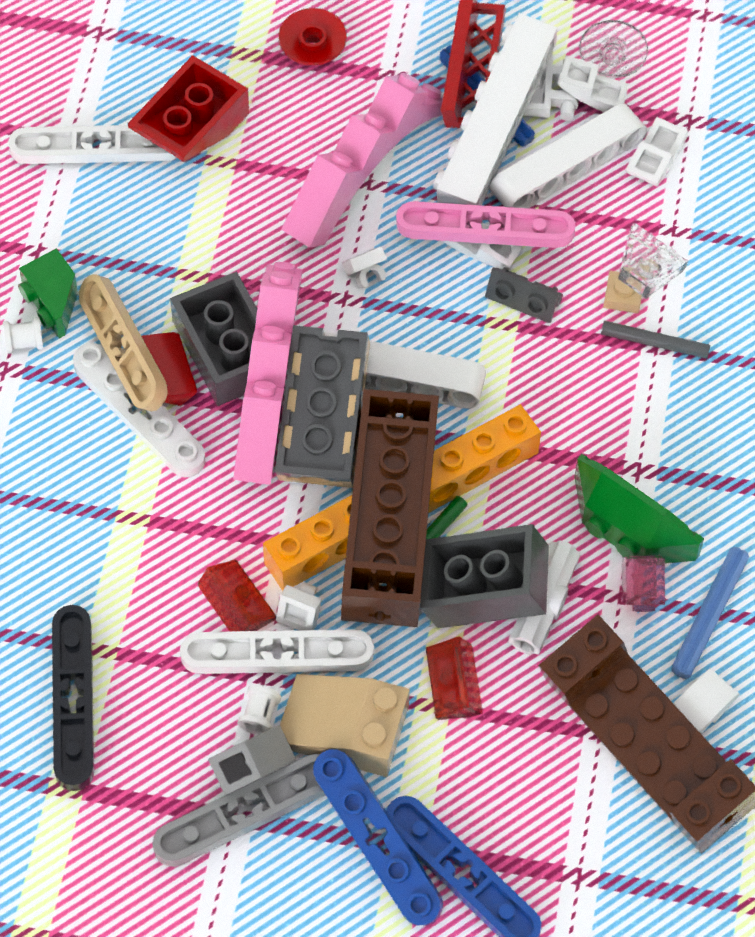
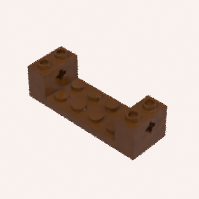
[341,389,439,627]
[538,614,755,854]

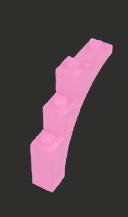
[281,73,443,248]
[233,262,303,485]

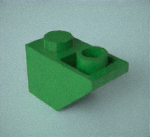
[18,248,78,339]

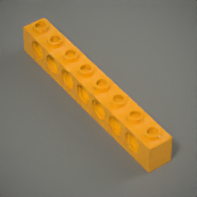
[263,404,541,591]

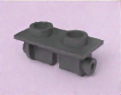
[485,267,563,324]

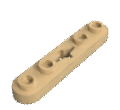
[79,274,168,412]

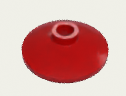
[278,8,347,66]

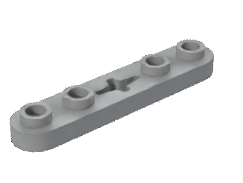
[152,754,325,867]

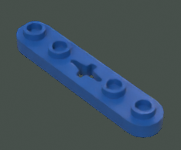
[313,749,443,925]
[387,796,542,937]

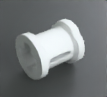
[3,317,43,354]
[237,685,281,735]

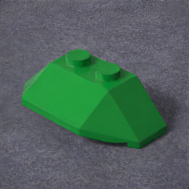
[574,454,704,566]

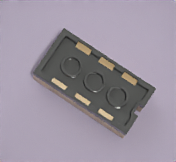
[275,325,370,488]

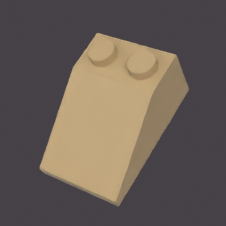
[280,674,410,777]

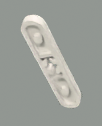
[8,125,177,164]
[73,343,205,478]
[180,629,374,674]

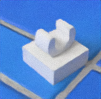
[341,246,387,289]
[276,582,322,630]

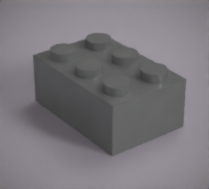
[170,271,257,406]
[420,524,549,628]

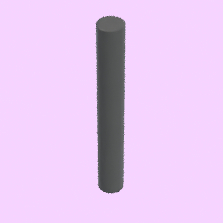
[601,321,710,359]

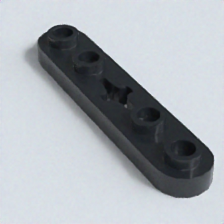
[52,605,95,791]

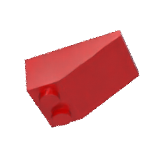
[128,55,249,162]

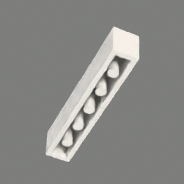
[433,13,558,205]

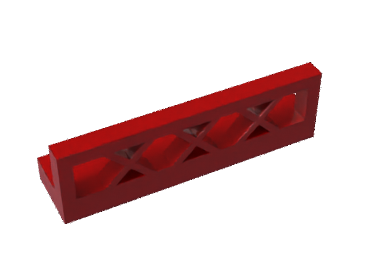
[441,0,506,128]

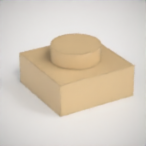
[603,270,645,314]

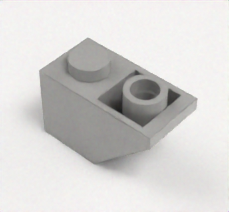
[208,725,297,795]

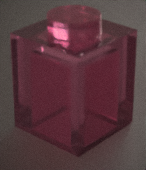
[622,555,665,612]

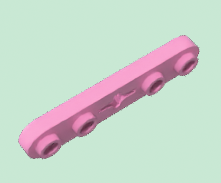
[396,201,576,248]

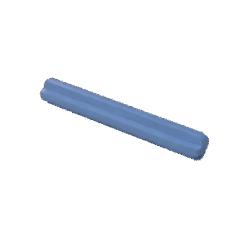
[671,547,749,679]

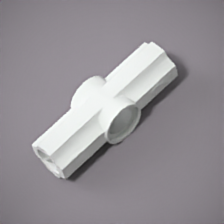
[508,540,581,655]

